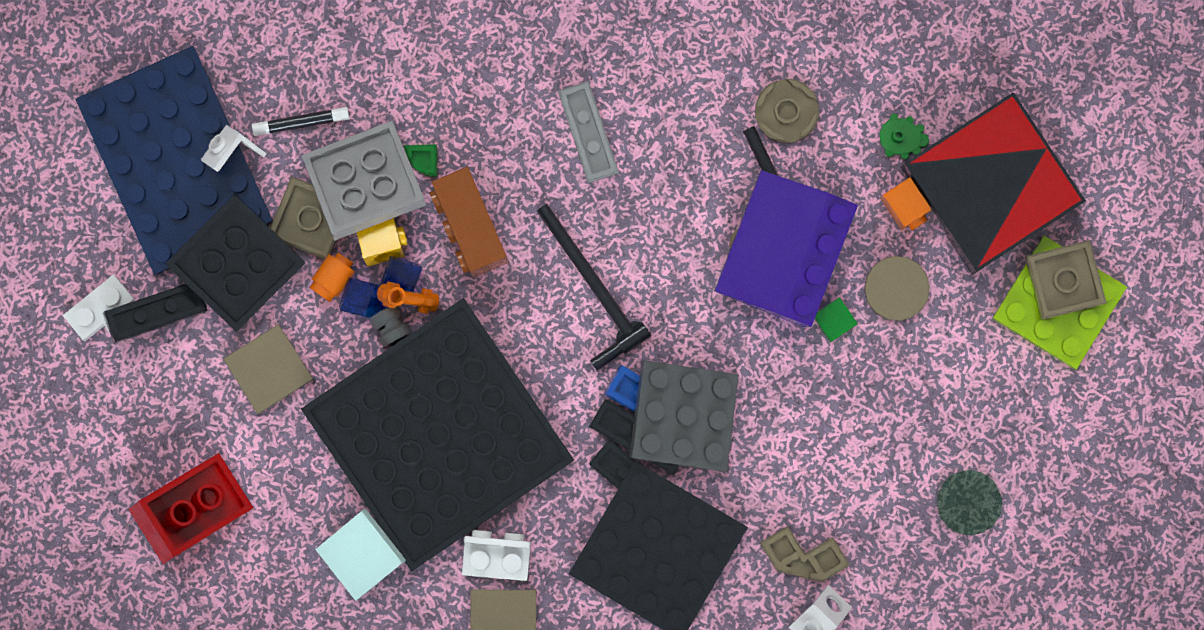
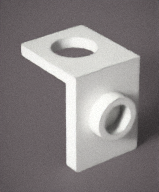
[201,125,267,172]
[789,585,852,630]

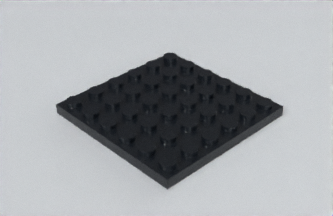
[301,298,574,571]

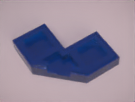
[339,256,422,318]

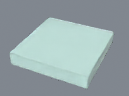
[315,509,406,601]

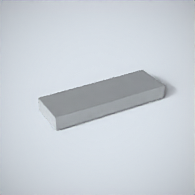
[558,81,619,184]

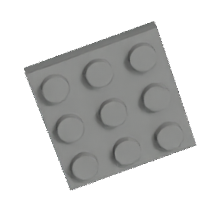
[302,121,426,241]

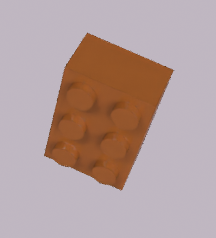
[429,166,509,278]

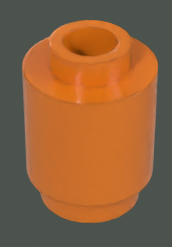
[309,252,355,303]

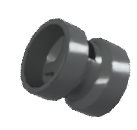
[369,306,413,348]

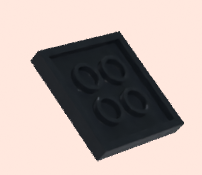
[165,193,305,332]

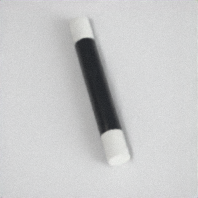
[252,107,350,136]

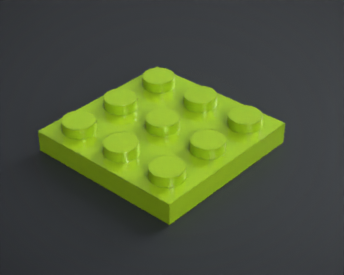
[992,236,1127,370]

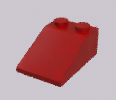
[128,453,253,565]

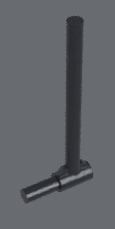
[537,204,652,371]

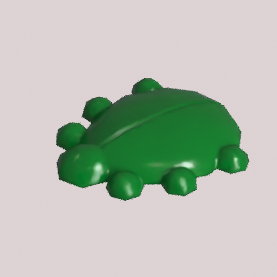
[880,113,929,159]

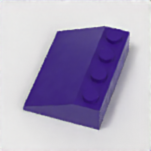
[714,170,858,327]

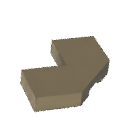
[760,526,850,582]

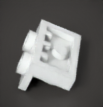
[462,530,531,581]

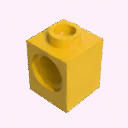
[357,218,408,267]

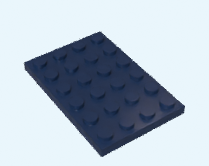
[75,46,273,275]

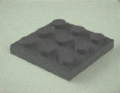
[629,360,739,472]

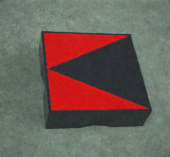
[901,92,1086,275]

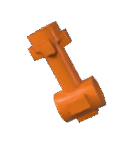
[377,282,439,314]

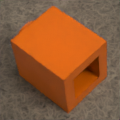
[880,177,932,231]

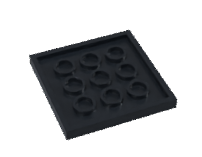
[569,461,748,630]

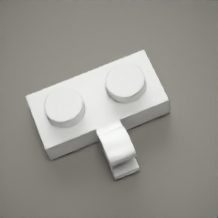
[63,274,136,343]

